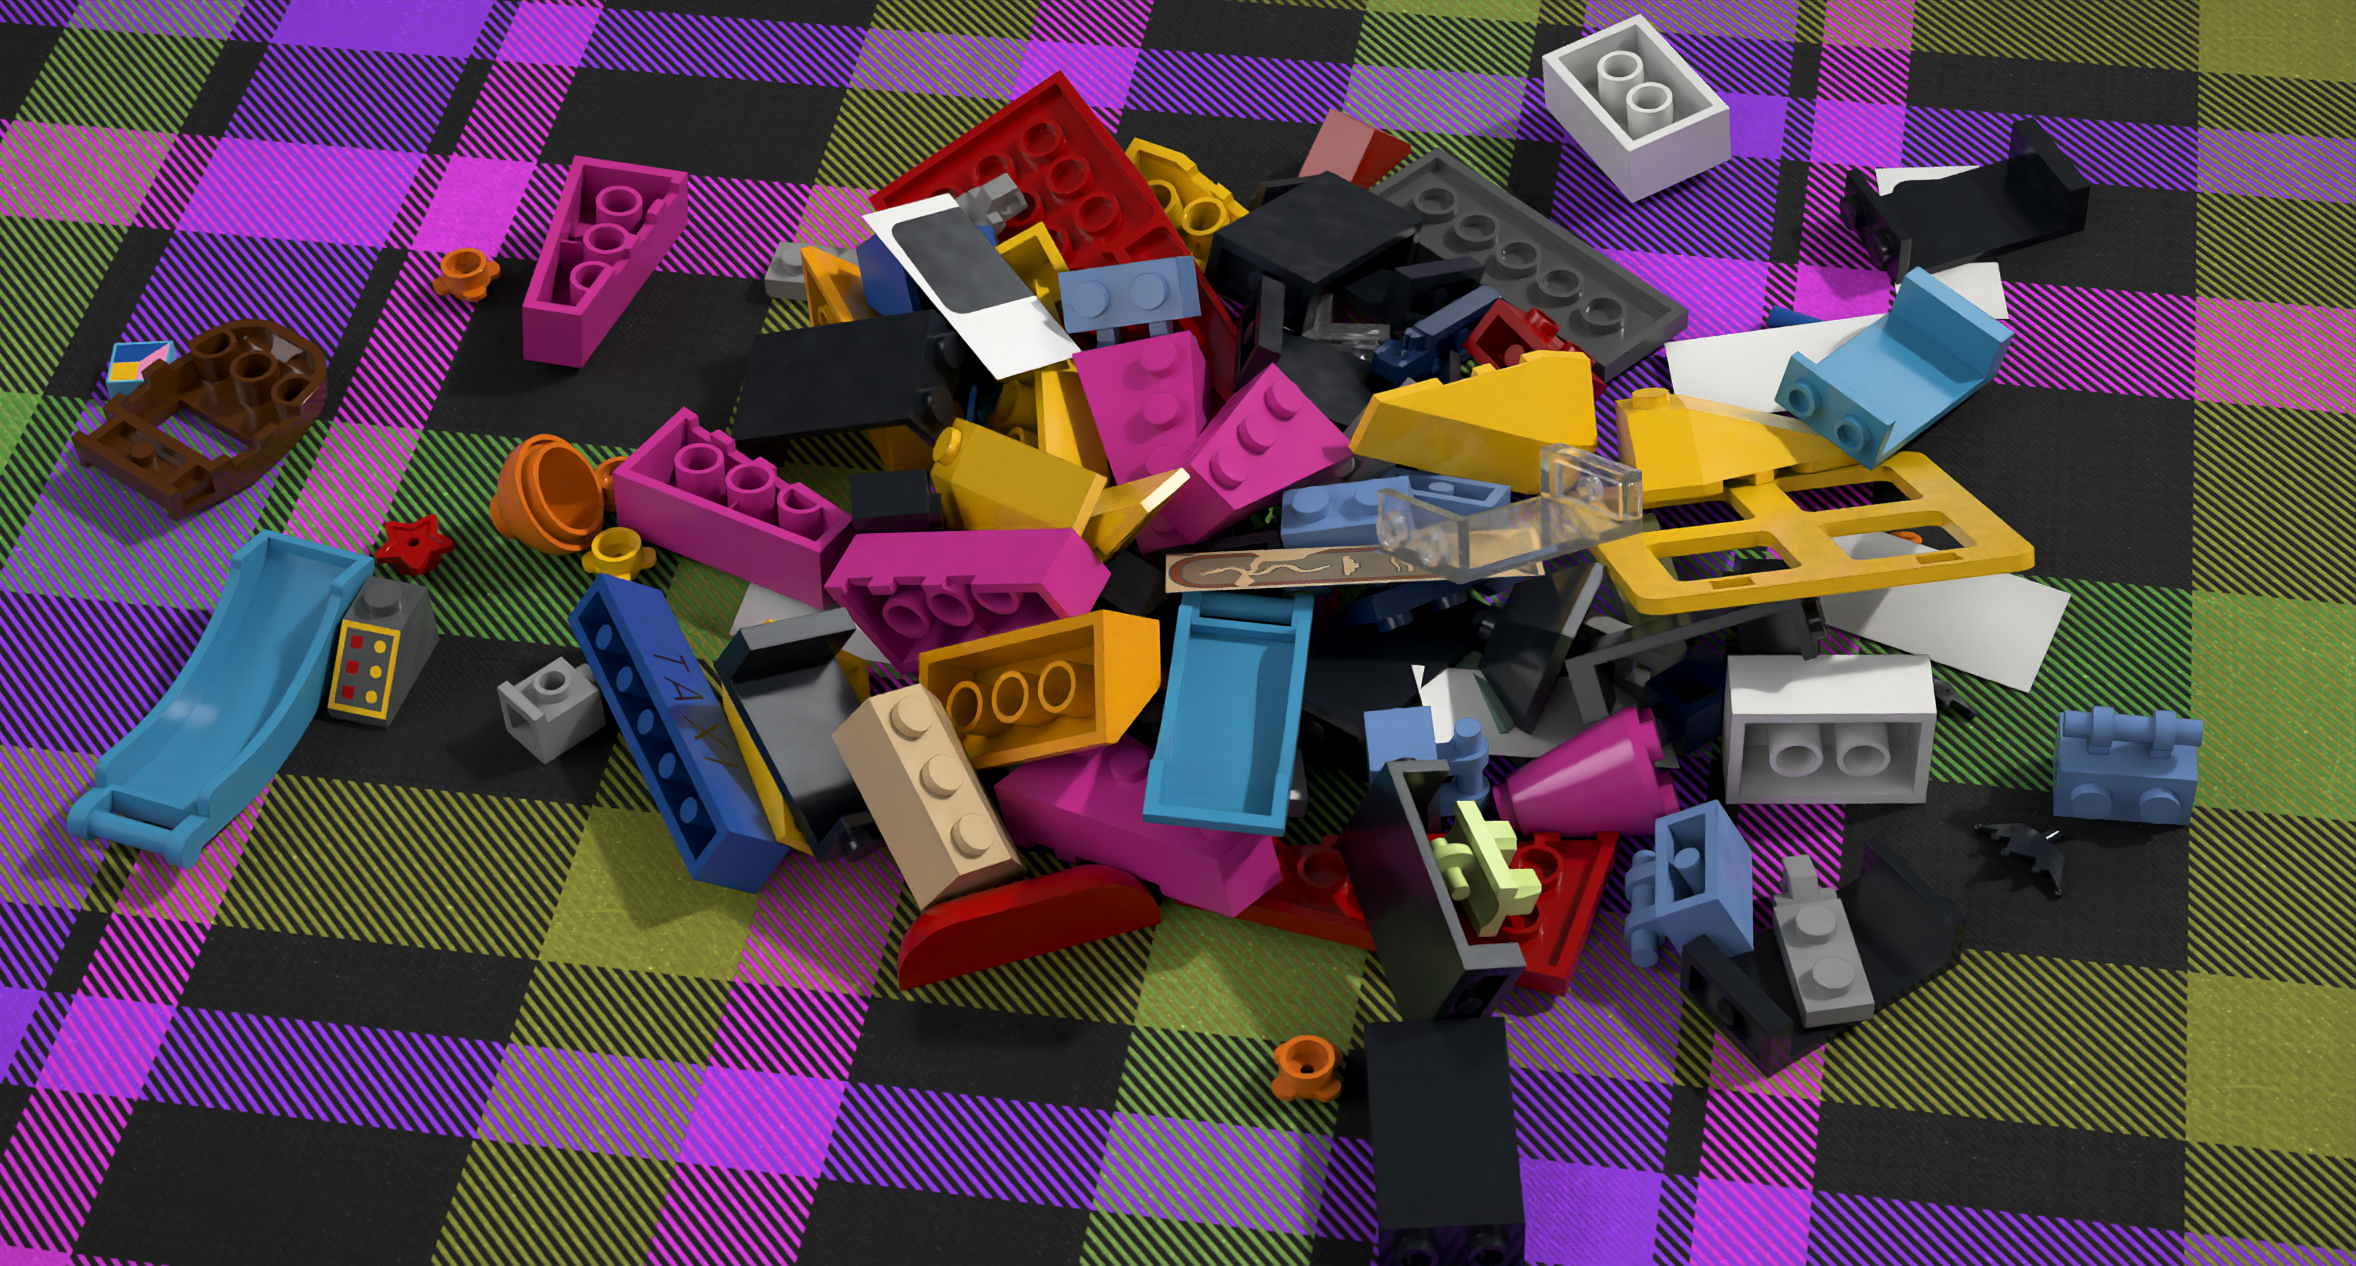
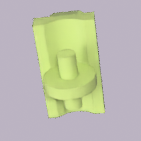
[1430,801,1542,937]

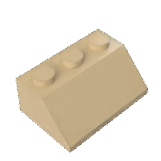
[831,683,1029,910]

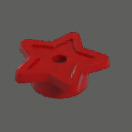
[375,514,455,576]

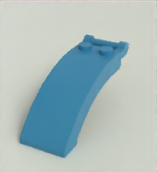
[67,529,374,869]
[1142,591,1315,837]

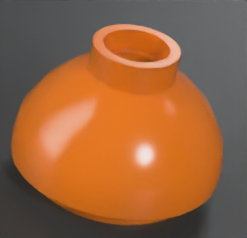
[490,434,604,556]

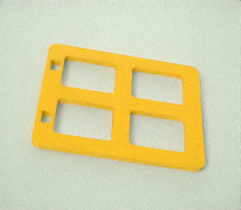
[1559,451,2035,615]

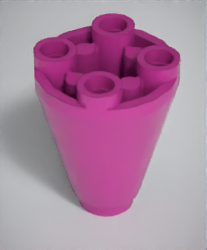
[1492,705,1681,839]

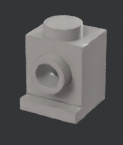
[497,657,607,764]

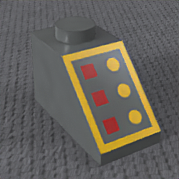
[328,575,440,729]

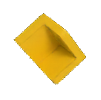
[994,221,1069,317]

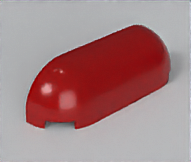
[897,864,1161,991]

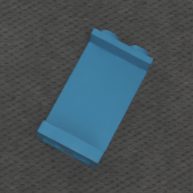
[1774,266,2014,471]

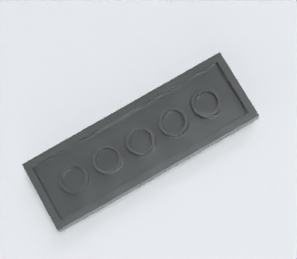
[1368,147,1688,383]

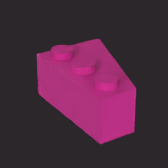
[1159,362,1356,545]

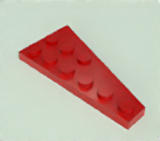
[1175,831,1621,997]

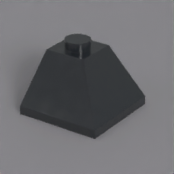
[1477,562,1608,735]

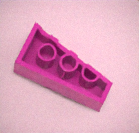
[522,156,688,368]
[1072,330,1220,567]
[612,407,855,611]
[823,528,1111,675]
[994,732,1283,918]

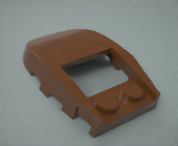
[71,319,328,521]

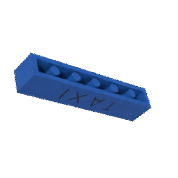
[567,572,791,894]

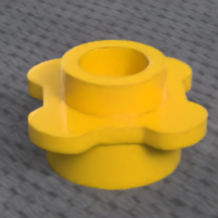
[582,527,657,581]

